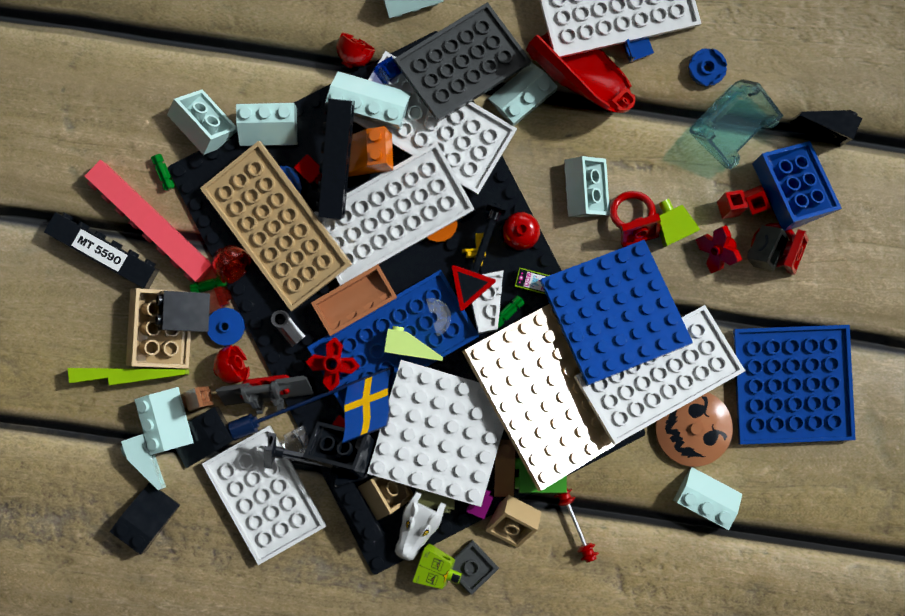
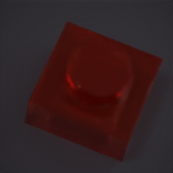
[214,286,232,308]

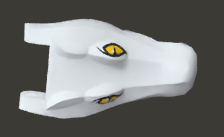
[395,491,446,561]

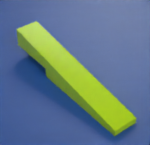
[67,368,189,385]

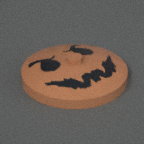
[655,393,733,467]

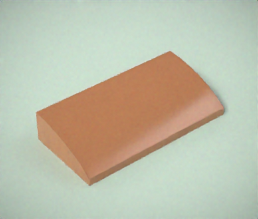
[311,264,397,336]

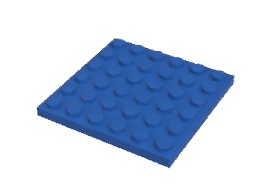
[540,239,693,386]
[733,325,856,445]

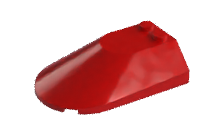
[526,32,635,113]

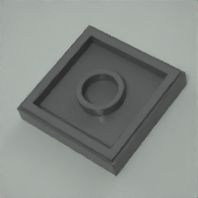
[453,540,499,595]

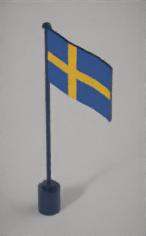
[228,365,394,444]

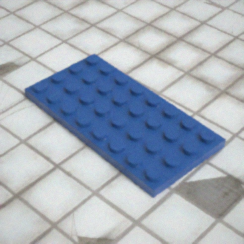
[307,270,479,412]

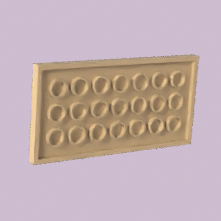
[200,141,353,311]

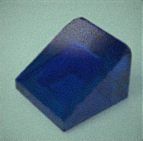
[374,56,401,85]

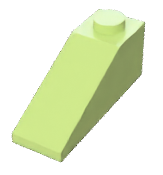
[384,326,443,361]

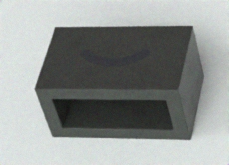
[747,225,789,271]

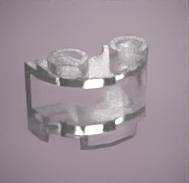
[426,298,451,337]
[279,426,310,462]

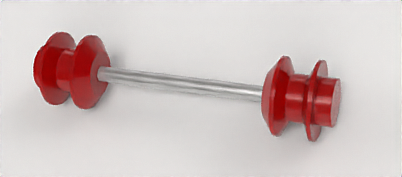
[554,488,599,563]

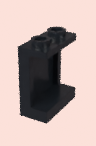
[155,291,210,332]

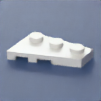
[471,270,504,334]

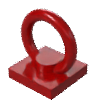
[610,191,661,247]
[751,223,809,275]

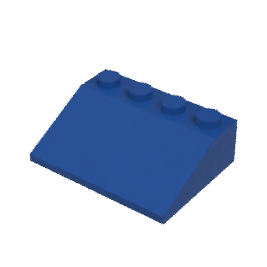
[752,141,842,231]

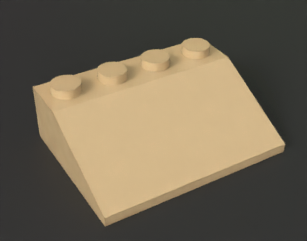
[126,288,191,369]

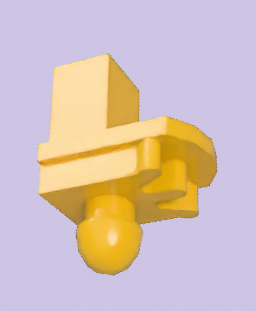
[462,233,486,266]

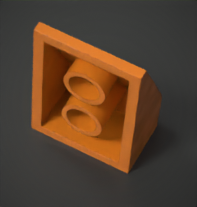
[348,126,393,177]

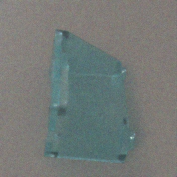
[689,79,783,170]

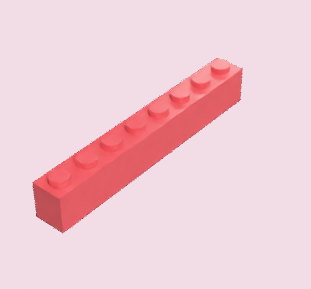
[85,159,215,283]

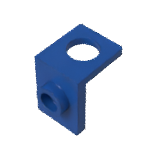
[623,38,654,62]

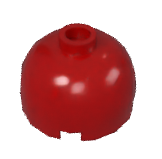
[336,32,375,68]
[502,212,540,251]
[213,345,250,384]

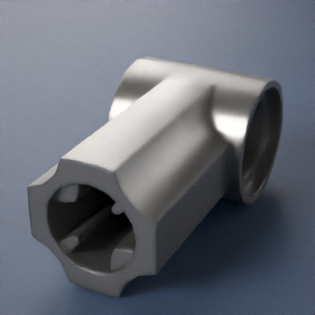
[271,310,305,347]

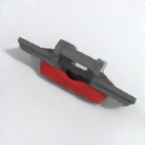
[216,375,314,414]

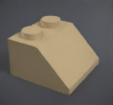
[358,476,414,520]
[485,495,541,548]

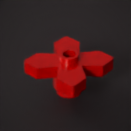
[696,225,742,273]
[306,337,360,391]

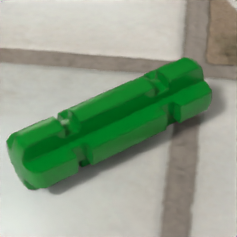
[151,154,175,191]
[190,276,227,293]
[498,296,524,328]

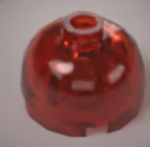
[212,245,251,284]

